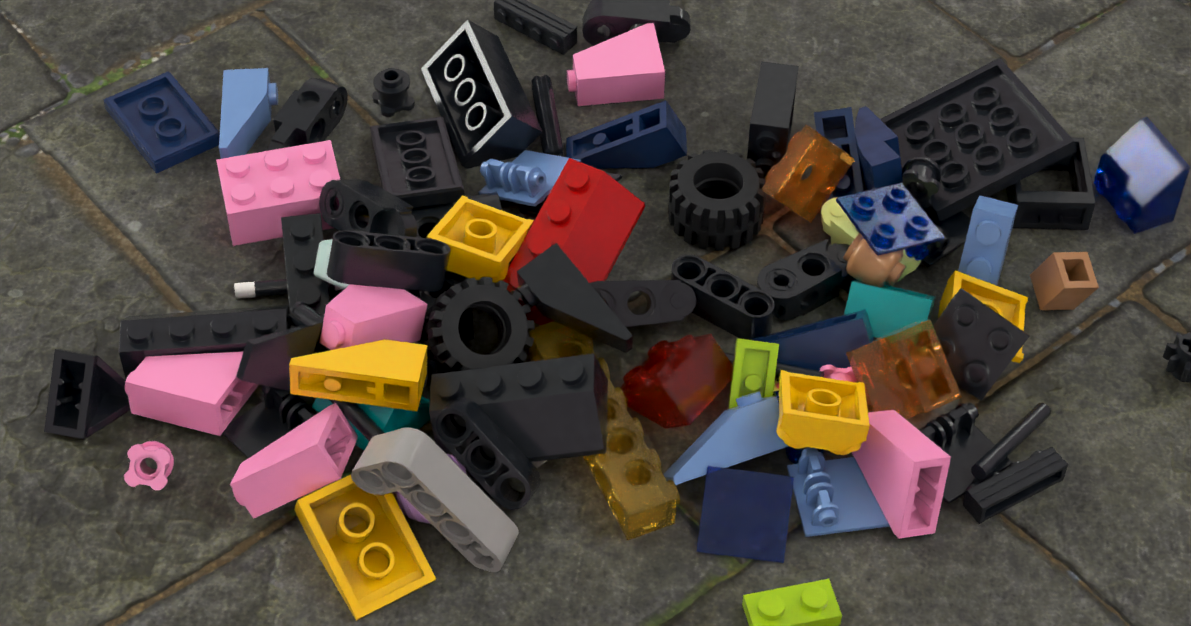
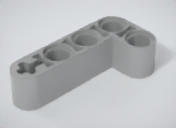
[351,427,519,572]

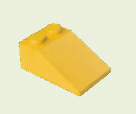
[294,474,436,621]

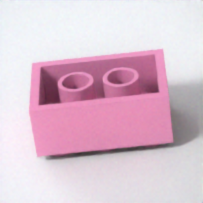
[216,140,340,246]

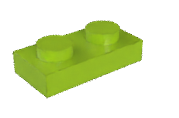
[727,338,779,410]
[742,579,842,626]

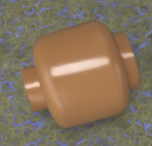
[843,231,906,288]

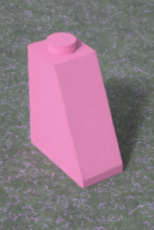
[567,23,665,106]
[319,284,428,350]
[125,351,259,436]
[230,403,358,519]
[852,410,951,539]

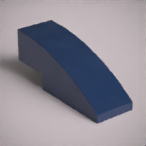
[855,106,903,200]

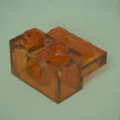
[761,124,855,223]
[846,319,962,419]

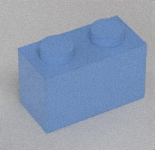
[958,195,1018,286]

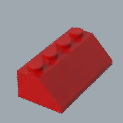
[502,158,645,339]

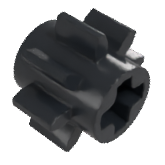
[1163,333,1191,382]

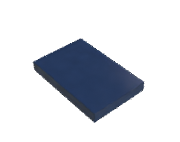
[103,71,220,174]

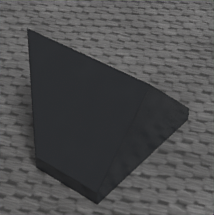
[236,322,323,391]
[44,349,130,439]

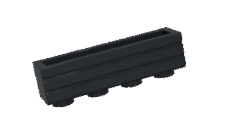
[494,0,577,55]
[963,447,1068,524]

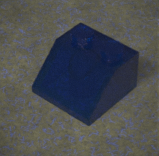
[1094,117,1190,234]

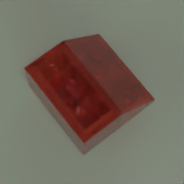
[613,334,733,429]

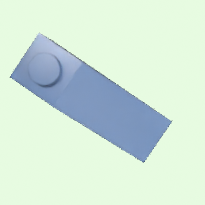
[219,68,278,159]
[661,392,788,485]

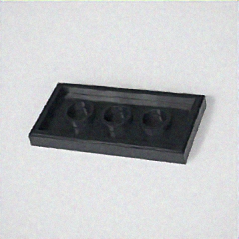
[370,117,465,208]

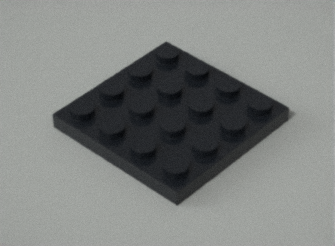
[880,58,1076,222]

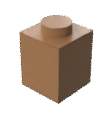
[1030,252,1099,310]

